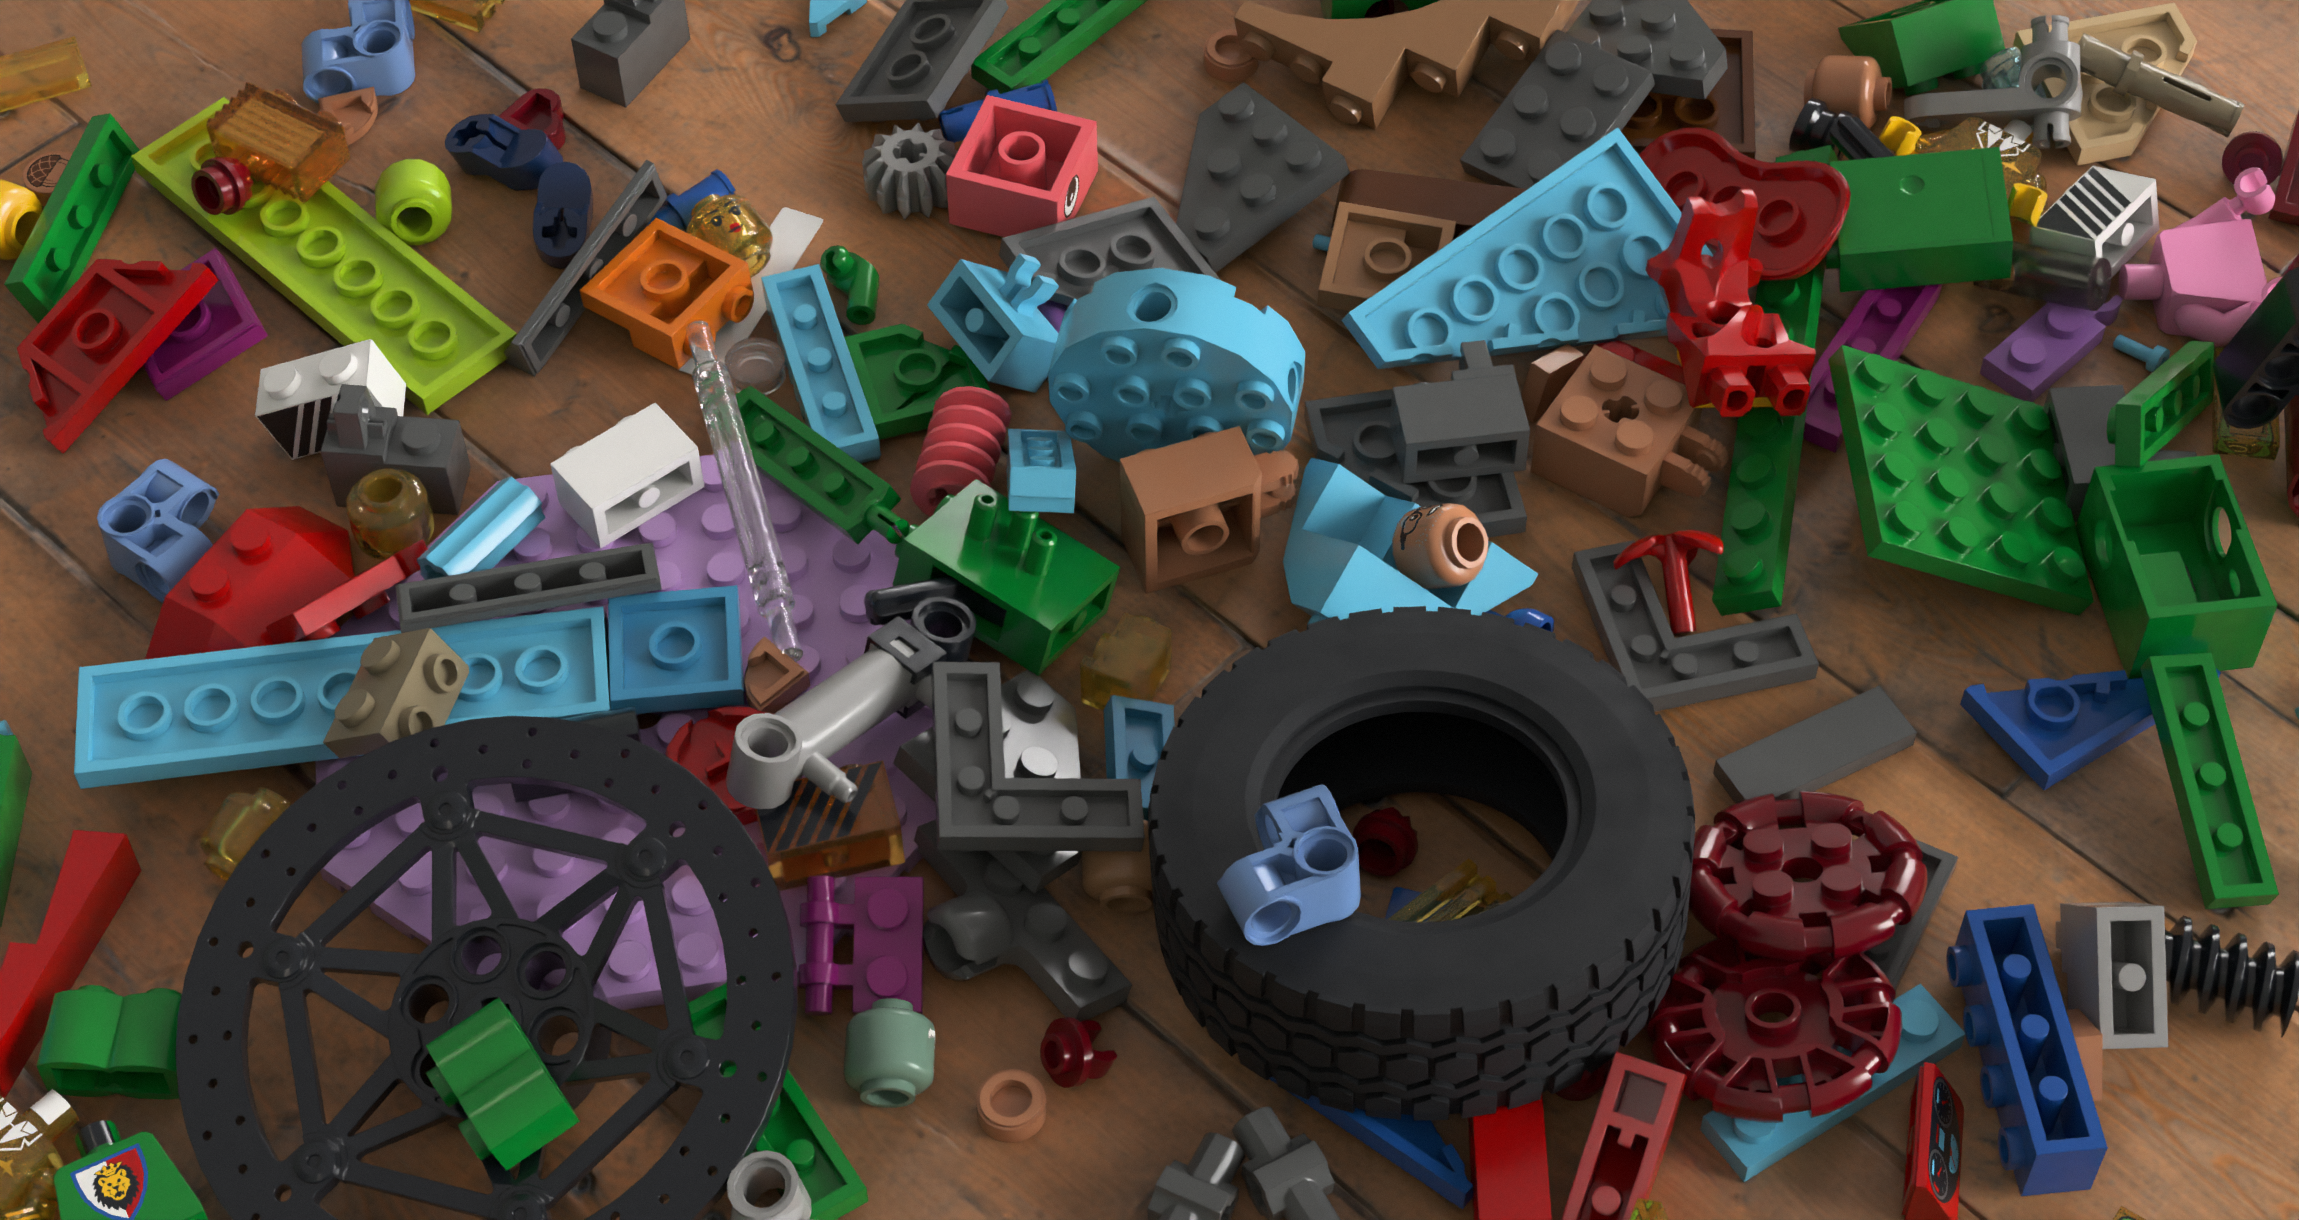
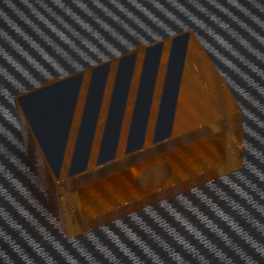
[754,760,905,891]

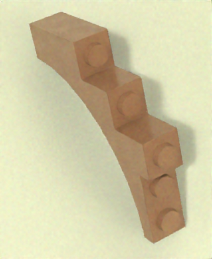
[1234,0,1580,130]

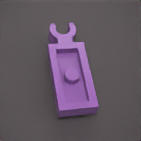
[1979,286,2123,402]

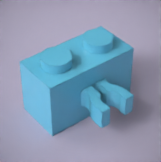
[927,253,1059,393]

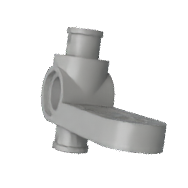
[1904,15,2083,149]

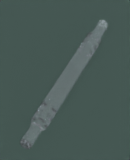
[686,320,803,662]

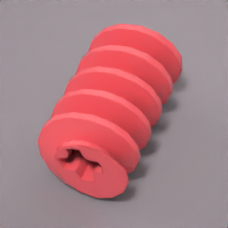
[910,386,1012,517]

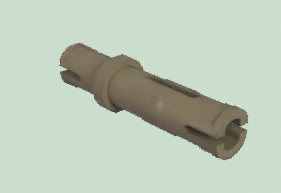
[2078,33,2245,137]

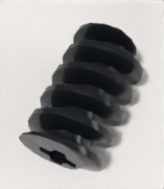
[2165,915,2299,1038]

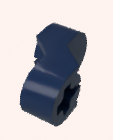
[445,114,563,191]
[533,162,594,269]

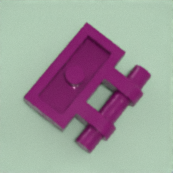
[798,876,924,1016]

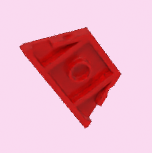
[17,259,219,454]

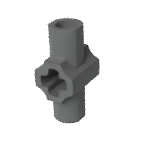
[1232,1106,1341,1220]
[1147,1132,1245,1220]

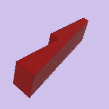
[0,830,142,1098]

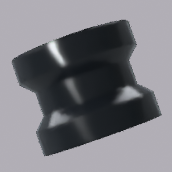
[1789,97,1857,161]

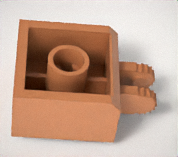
[1530,345,1729,518]
[1120,426,1299,594]

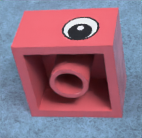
[946,95,1098,237]

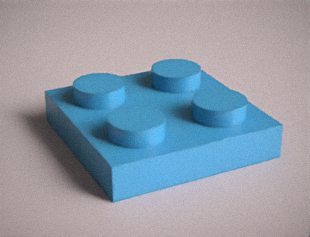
[608,585,745,714]

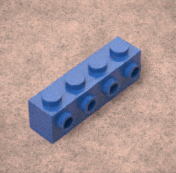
[1946,904,2108,1196]

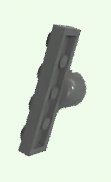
[914,819,1132,1022]

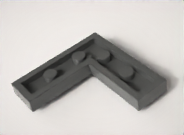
[1572,540,1819,712]
[931,662,1145,852]

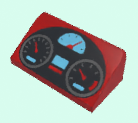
[1901,1062,1964,1220]

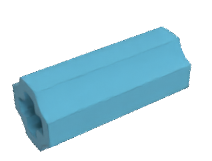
[417,476,546,580]

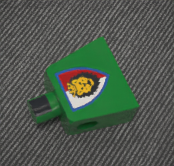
[53,1120,208,1220]

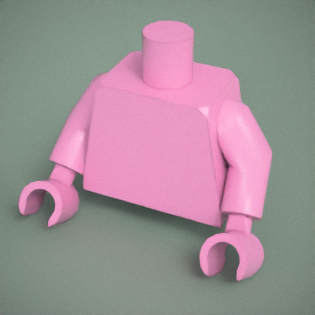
[2119,167,2282,347]

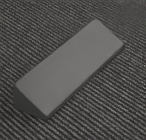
[504,160,667,377]
[395,543,662,633]

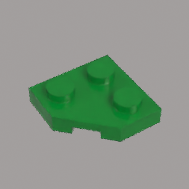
[844,324,990,440]

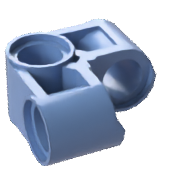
[301,0,415,103]
[97,459,220,603]
[1217,784,1361,946]

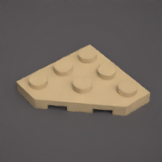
[2012,3,2197,166]

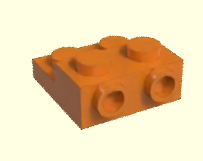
[579,218,754,370]

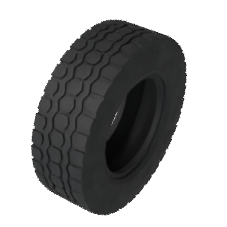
[1148,606,1695,1121]

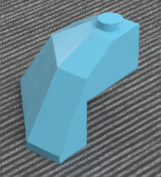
[1283,458,1538,625]

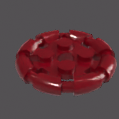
[1688,791,1928,962]
[1647,937,1902,1123]

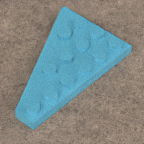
[1342,127,1713,369]

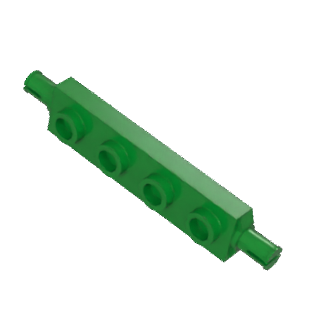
[700,384,909,544]

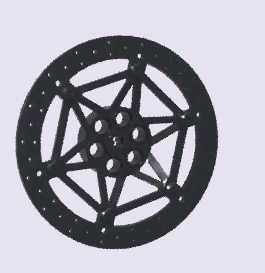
[176,716,797,1220]

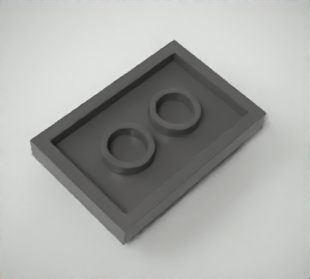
[835,0,1009,122]
[1460,29,1655,189]

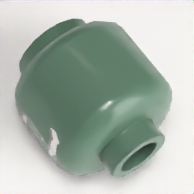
[844,998,936,1108]

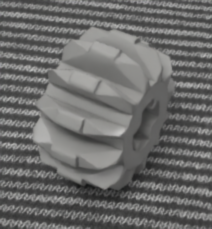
[862,122,957,221]

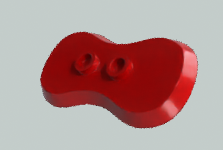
[1639,127,1851,281]

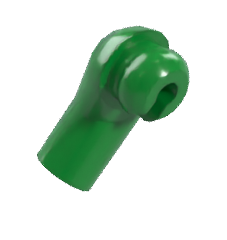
[820,245,879,325]

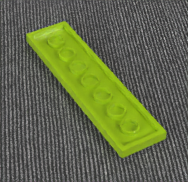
[131,97,517,415]

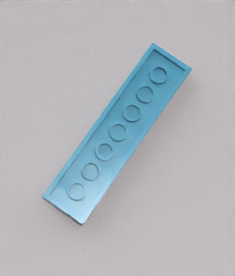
[74,606,612,789]

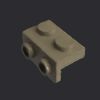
[323,628,469,758]

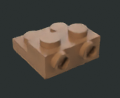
[1317,201,1456,311]

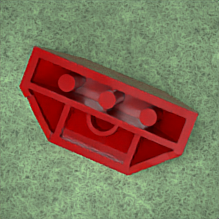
[145,506,355,659]

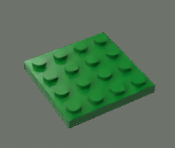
[1828,345,2094,616]

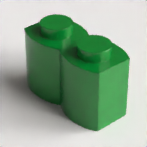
[36,985,182,1100]
[426,997,580,1171]

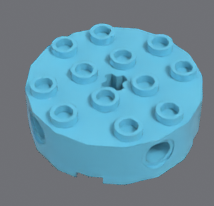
[1048,268,1305,462]

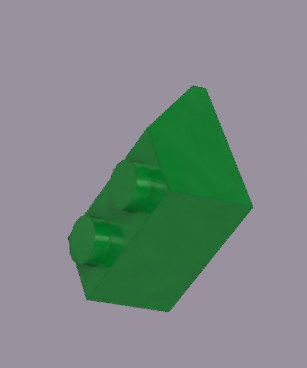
[1838,0,2007,96]

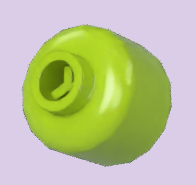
[375,159,452,246]

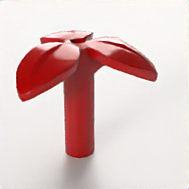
[1613,530,1724,635]

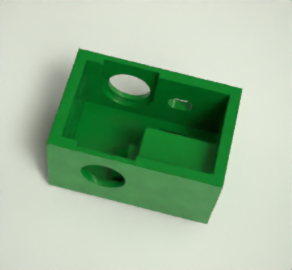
[2076,454,2278,679]

